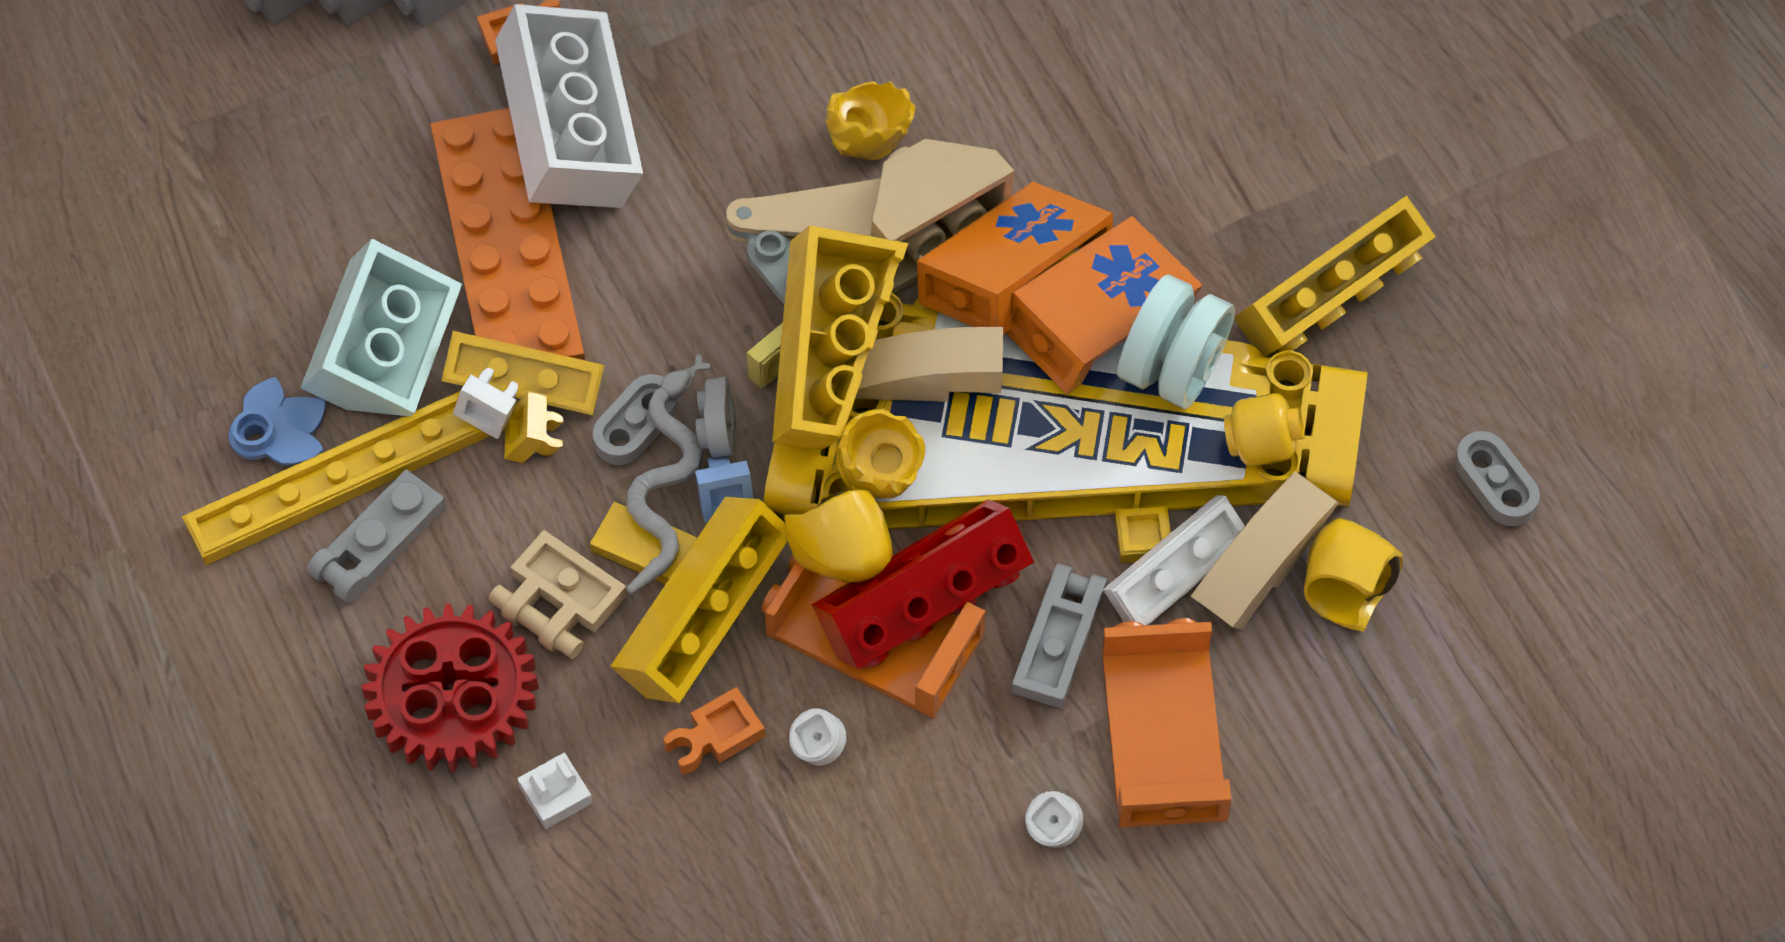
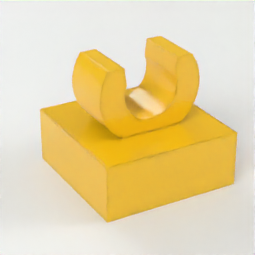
[504,391,563,464]

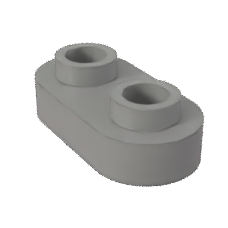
[593,374,678,465]
[696,376,736,458]
[1454,431,1540,526]

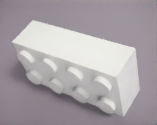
[495,4,643,208]

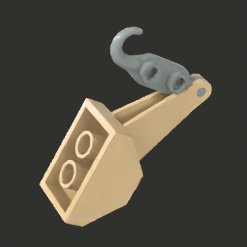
[726,139,1014,304]

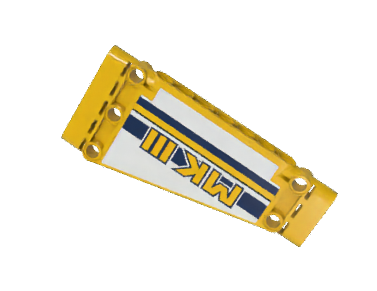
[763,293,1368,529]

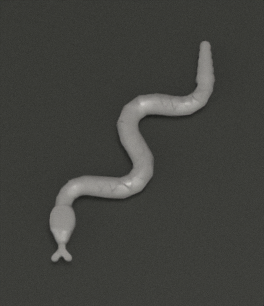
[626,355,710,594]

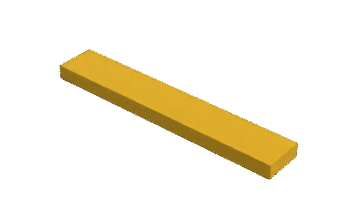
[182,391,490,566]

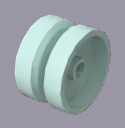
[1117,274,1236,409]

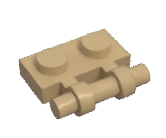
[488,530,627,659]

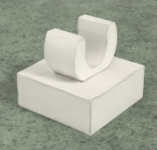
[453,368,518,439]
[517,752,593,830]

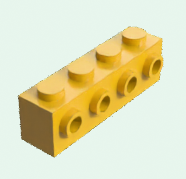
[1234,195,1436,357]
[610,497,788,703]

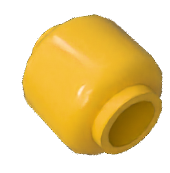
[1224,393,1305,467]

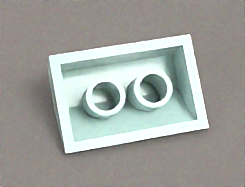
[300,239,462,416]

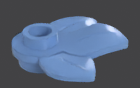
[228,377,326,466]

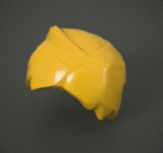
[825,81,915,160]
[836,409,926,499]

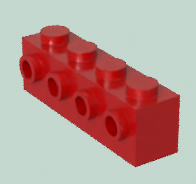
[811,499,1034,669]

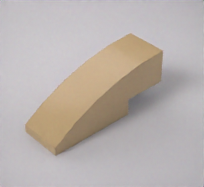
[855,327,1003,402]
[1191,472,1339,630]

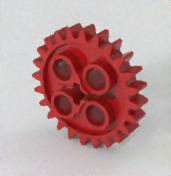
[362,603,539,772]

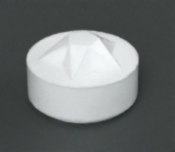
[789,709,846,766]
[1025,791,1083,848]

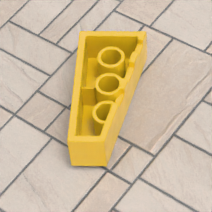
[772,225,908,450]

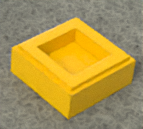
[1114,505,1171,563]

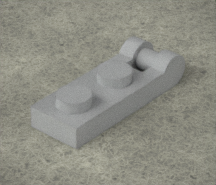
[306,469,447,604]
[1011,563,1108,709]

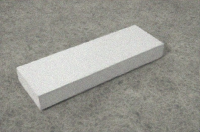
[1103,495,1245,626]

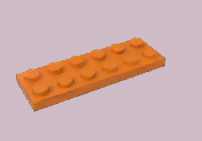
[430,108,585,360]

